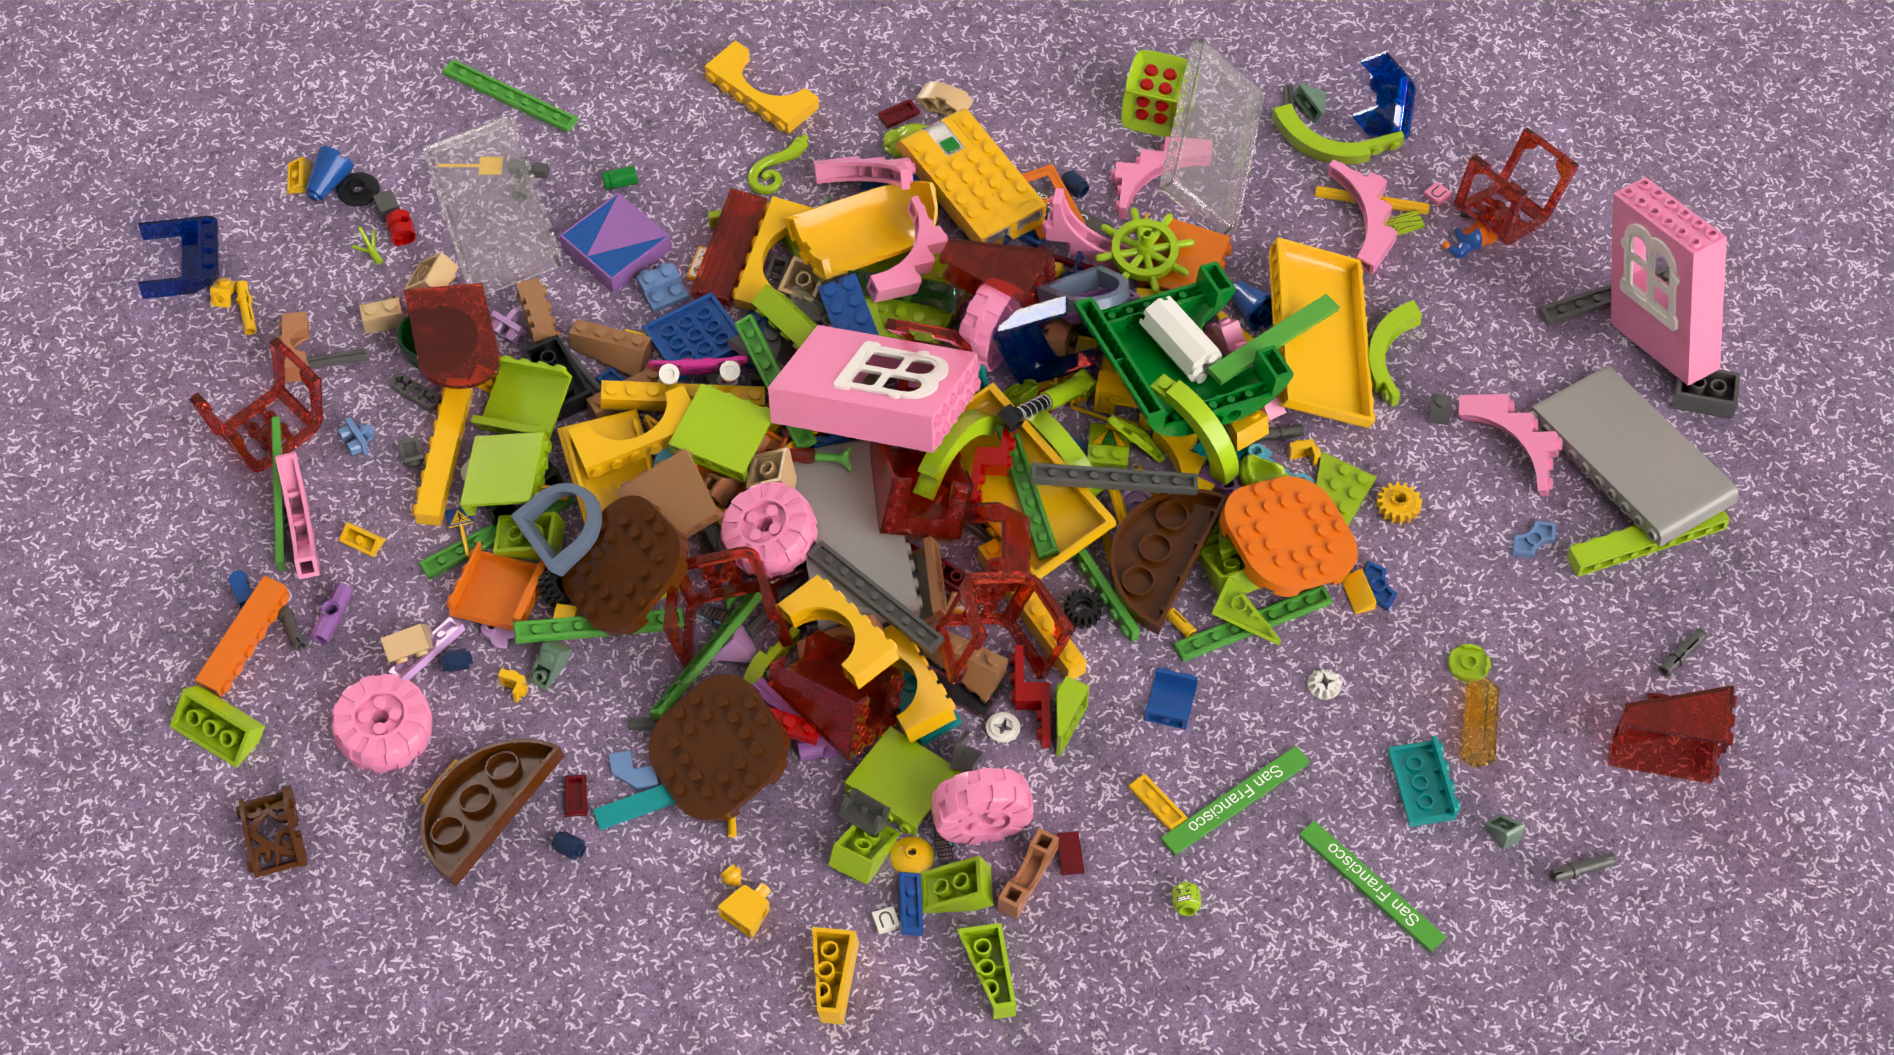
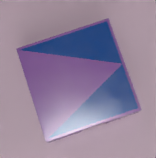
[560,192,672,293]

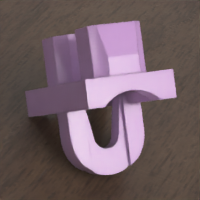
[489,308,528,343]

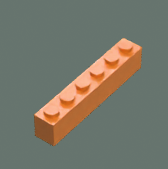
[195,575,290,698]

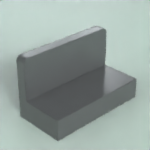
[950,731,983,772]

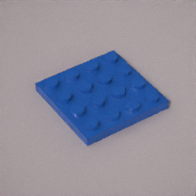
[642,292,739,382]

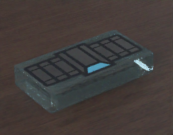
[698,601,745,629]
[930,824,958,866]

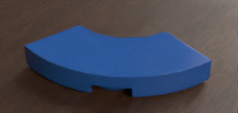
[1364,561,1397,611]

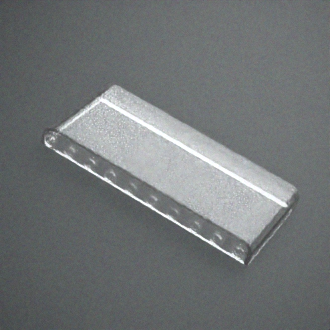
[1159,39,1265,236]
[422,115,562,298]

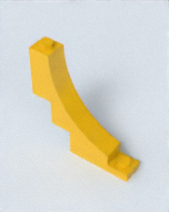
[1139,413,1215,491]

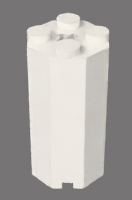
[1139,296,1223,384]

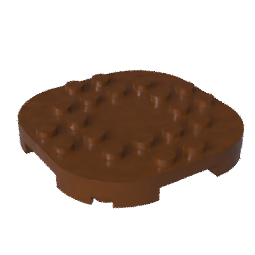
[562,495,690,637]
[649,674,790,823]

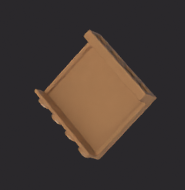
[615,449,724,539]

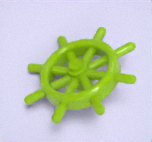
[1095,207,1195,294]

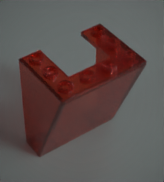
[939,238,1057,324]
[869,441,974,540]
[767,630,905,761]
[1607,686,1737,784]

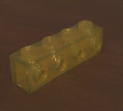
[1461,678,1500,767]

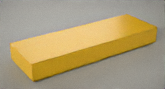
[1128,773,1188,831]

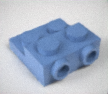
[637,262,690,313]

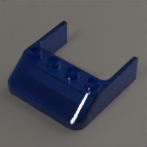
[138,216,220,299]
[993,296,1096,384]

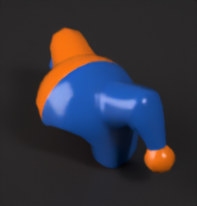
[1442,220,1497,259]

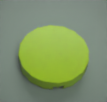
[1003,379,1040,407]
[1448,644,1491,683]

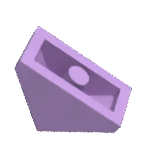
[712,624,757,663]

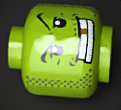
[1172,881,1201,916]

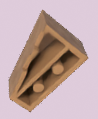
[1041,311,1083,366]

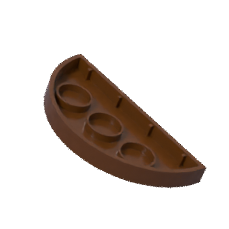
[1109,489,1228,635]
[420,739,565,887]

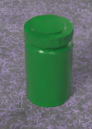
[602,165,638,190]

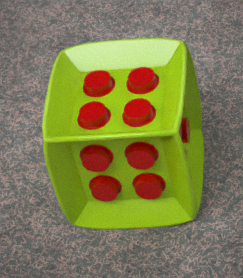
[1121,50,1193,137]

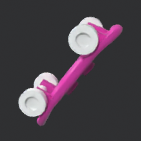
[647,356,748,385]

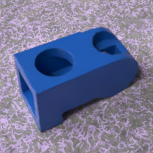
[229,570,254,609]

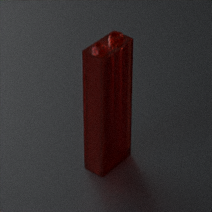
[691,188,768,308]

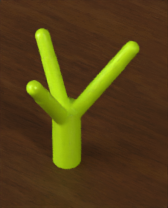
[351,227,384,265]

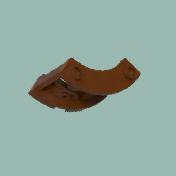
[236,785,308,879]

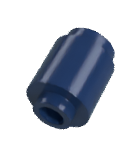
[1061,170,1090,198]
[440,648,473,673]
[552,831,586,860]

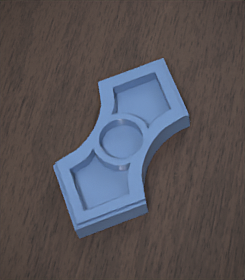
[1513,521,1556,558]

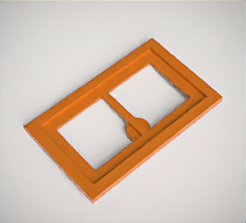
[1021,164,1086,240]

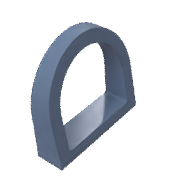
[1037,265,1131,313]
[511,483,602,577]

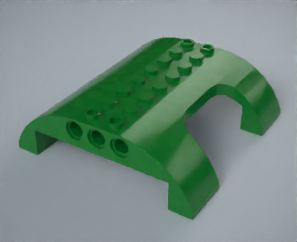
[1073,261,1294,437]

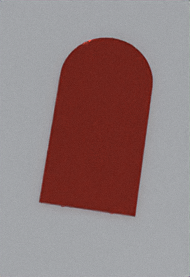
[404,283,500,389]

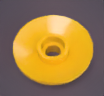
[890,836,934,874]

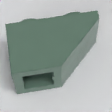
[528,641,572,691]

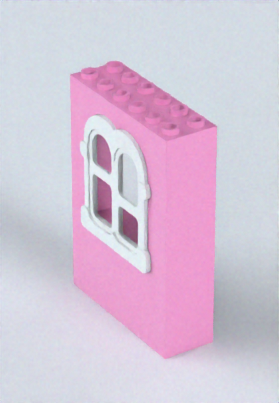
[1611,177,1727,386]
[768,325,981,453]

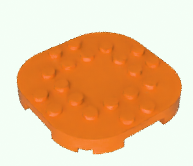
[1219,476,1358,597]

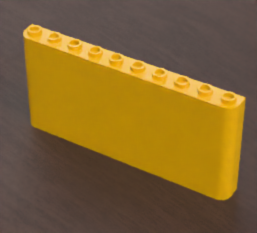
[1269,237,1375,428]
[920,383,1116,582]

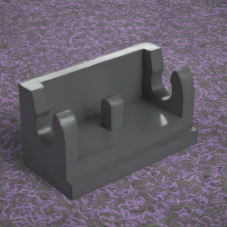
[838,788,891,836]

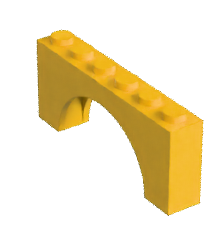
[705,40,819,134]
[732,196,813,311]
[569,385,691,479]
[778,574,899,689]
[853,625,956,743]

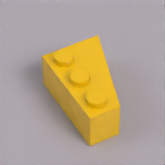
[1223,409,1269,452]

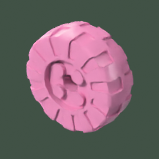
[956,278,1025,372]
[720,482,818,579]
[331,674,432,773]
[931,768,1034,845]

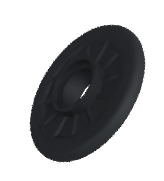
[337,172,380,206]

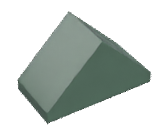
[1291,84,1326,124]
[1483,814,1525,850]

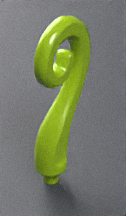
[748,134,809,195]

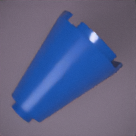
[306,146,354,201]
[1231,281,1273,331]

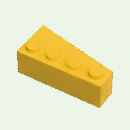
[812,927,859,1025]

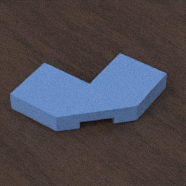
[609,750,659,791]

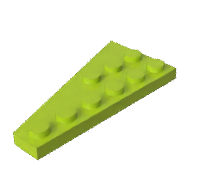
[1316,451,1377,526]

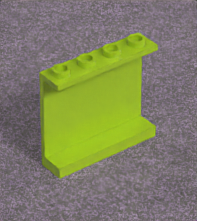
[471,355,572,440]
[668,384,776,483]
[460,432,552,516]
[844,726,961,836]

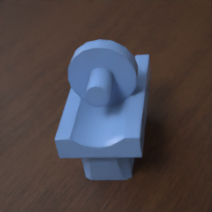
[337,417,374,456]

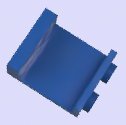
[1144,667,1198,730]

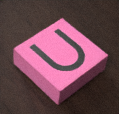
[1424,182,1452,206]

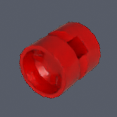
[385,209,416,246]

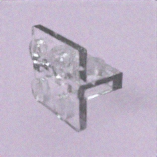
[789,285,829,325]

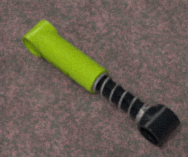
[996,369,1097,433]

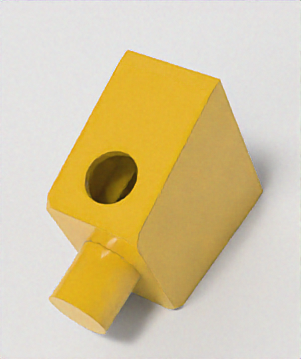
[718,883,771,939]

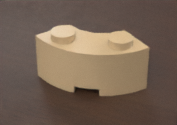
[916,81,973,116]

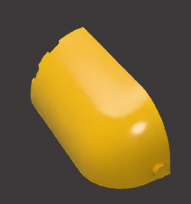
[784,181,938,280]

